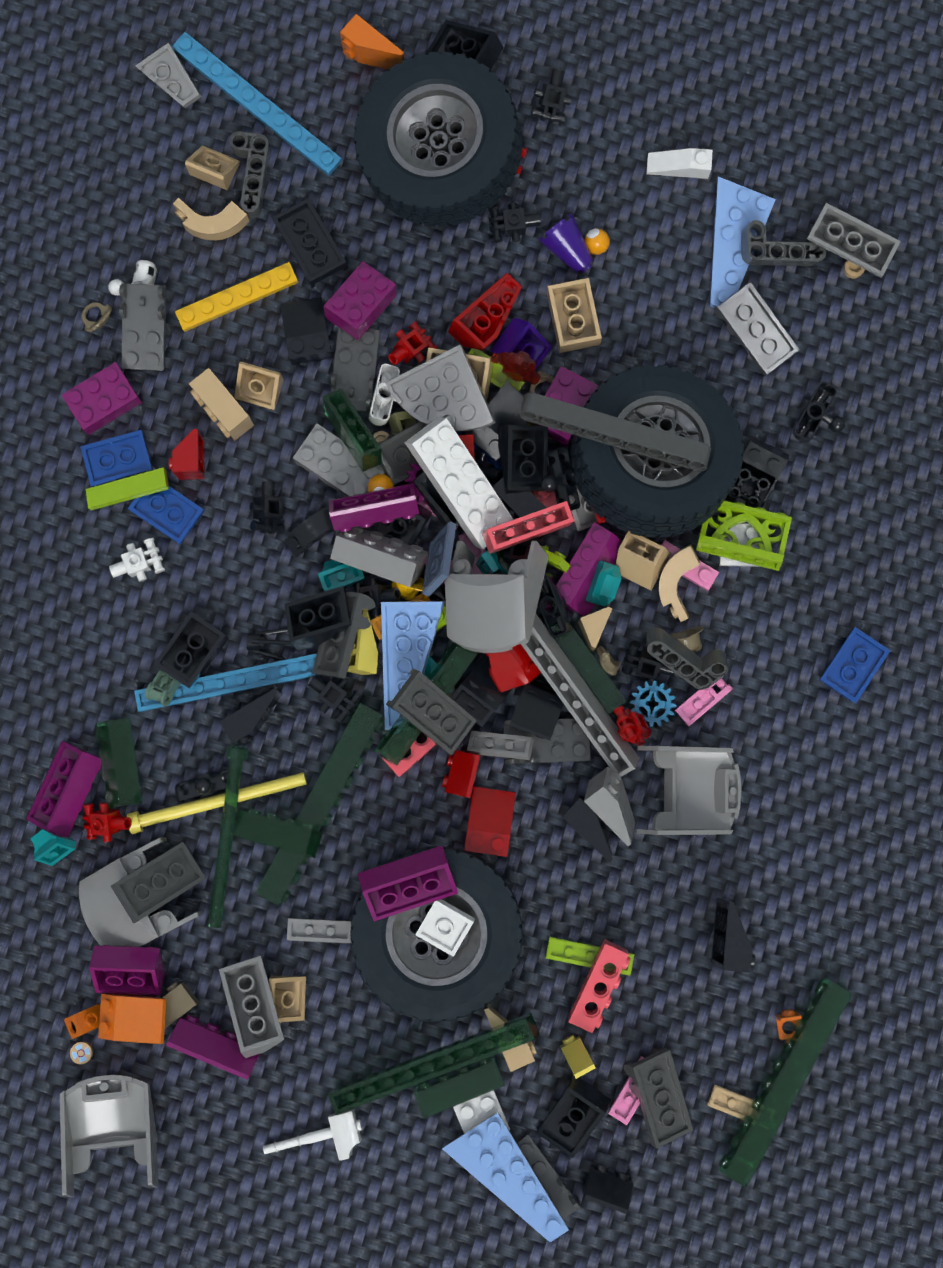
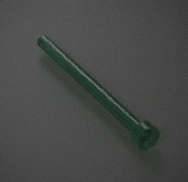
[208,746,249,928]

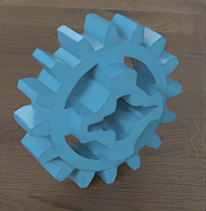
[630,681,677,727]

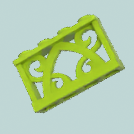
[696,500,792,571]

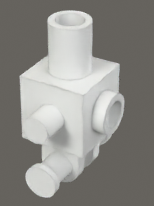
[109,538,165,582]

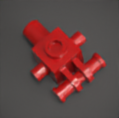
[388,321,438,365]
[614,706,651,746]
[83,802,132,842]

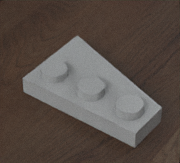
[136,43,202,108]

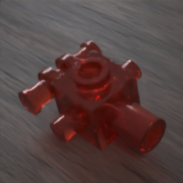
[491,351,541,385]

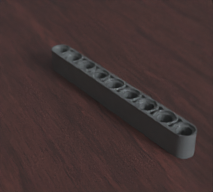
[520,393,711,471]

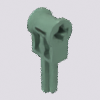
[145,670,181,706]

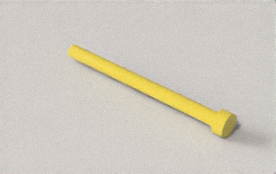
[127,772,307,835]

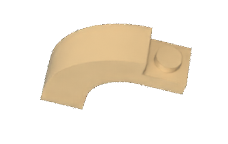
[173,198,250,240]
[659,544,700,622]

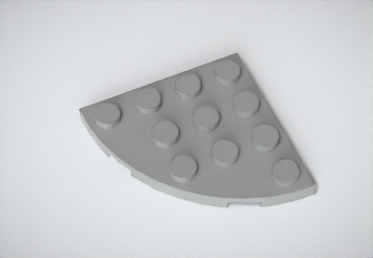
[385,345,496,431]

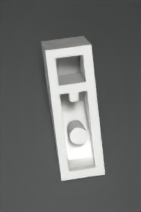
[646,148,713,179]

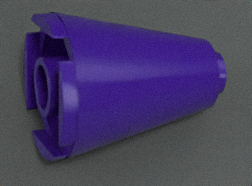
[538,213,593,274]

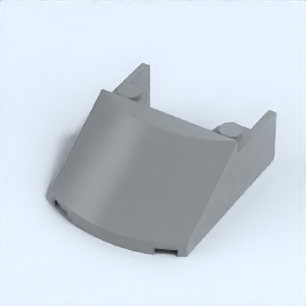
[445,541,548,653]
[637,746,741,835]
[79,837,204,947]
[60,1075,158,1197]

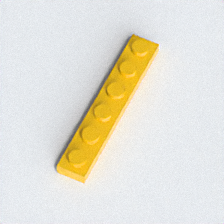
[175,262,298,332]

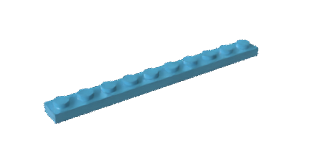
[172,32,342,176]
[134,654,319,712]

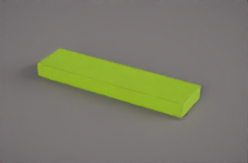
[86,467,169,511]
[545,936,635,976]

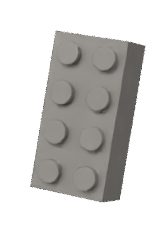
[293,424,386,497]
[330,526,428,587]

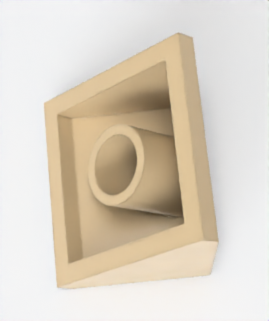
[185,145,240,190]
[234,361,284,410]
[578,607,612,652]
[269,975,306,1022]

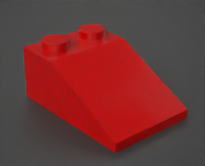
[464,786,516,857]

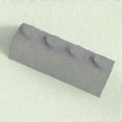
[807,203,901,278]
[219,956,284,1058]

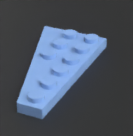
[709,177,776,308]
[381,601,445,730]
[442,1112,569,1242]

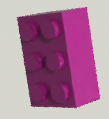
[324,261,396,341]
[62,362,142,435]
[530,366,599,446]
[89,945,165,995]

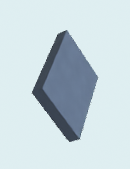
[422,522,456,596]

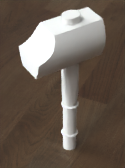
[263,1108,363,1161]

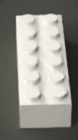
[404,417,514,549]

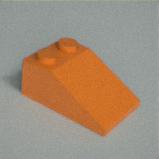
[340,14,405,70]
[98,993,166,1044]

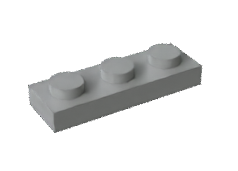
[467,731,534,760]
[287,918,351,943]

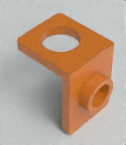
[64,1004,100,1039]
[775,1009,802,1040]

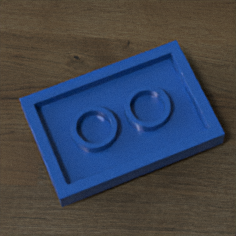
[80,430,153,487]
[128,486,205,545]
[819,627,891,704]

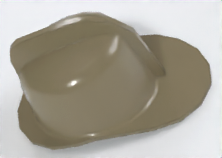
[670,626,703,653]

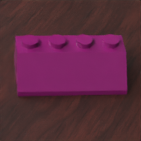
[329,483,419,532]
[557,522,623,617]
[26,741,103,837]
[358,845,458,921]
[166,1014,261,1080]

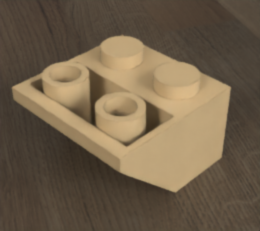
[616,531,671,591]

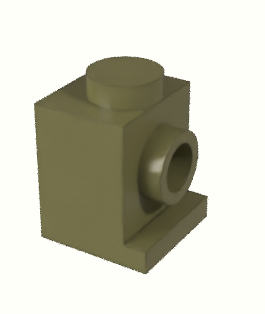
[386,410,416,434]

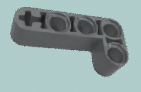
[229,131,271,219]
[741,220,826,266]
[646,627,728,690]

